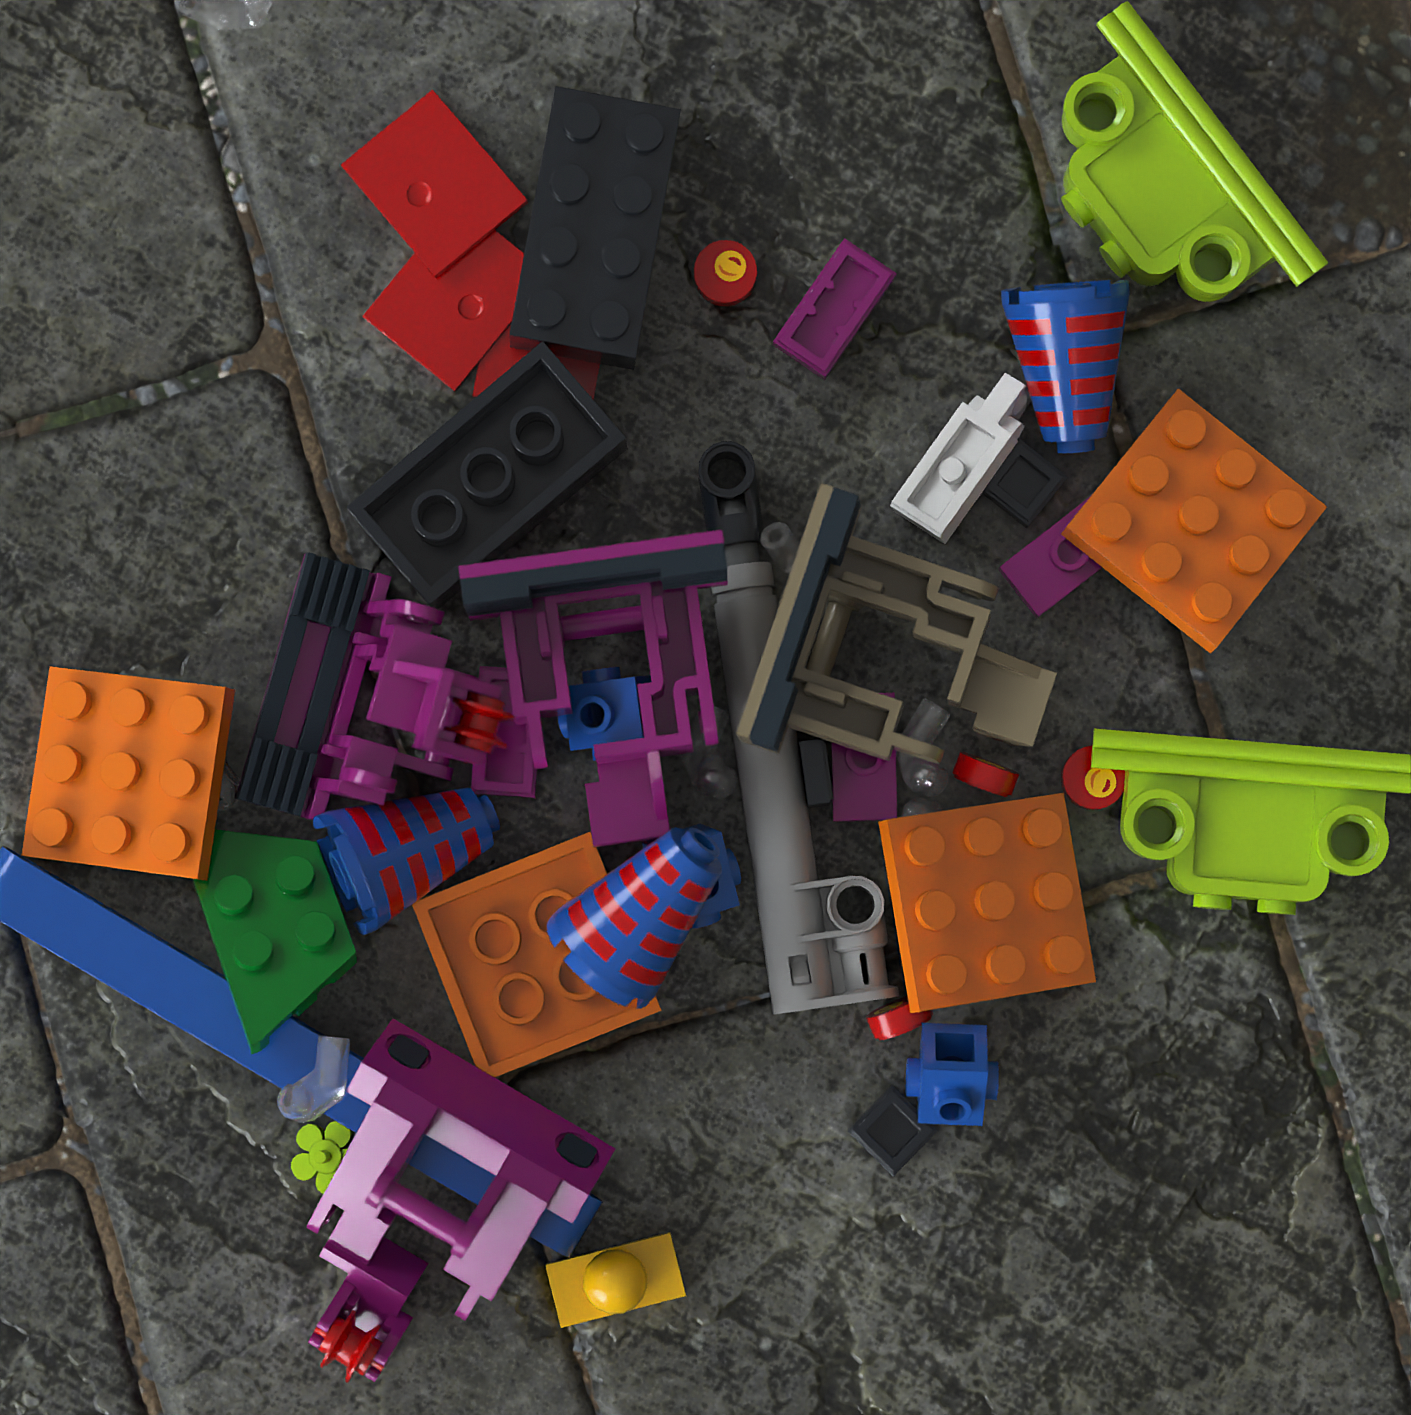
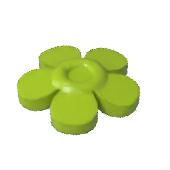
[291,1121,353,1194]

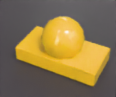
[545,1232,686,1328]

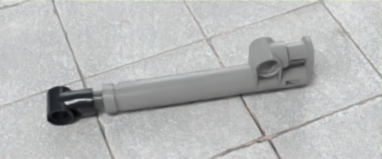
[698,441,900,1015]

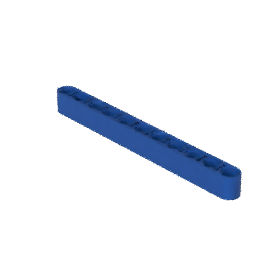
[0,846,603,1258]

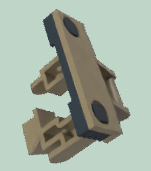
[736,483,1057,763]

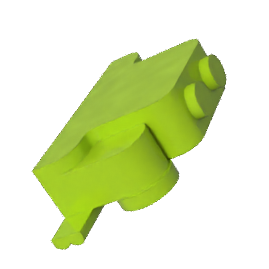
[1061,0,1328,302]
[1091,728,1411,915]

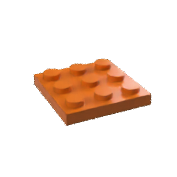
[1061,388,1327,654]
[21,666,235,881]
[878,793,1096,1013]
[412,832,662,1078]

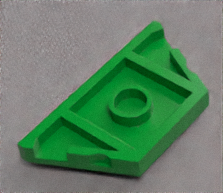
[192,829,357,1054]

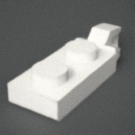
[890,373,1031,544]

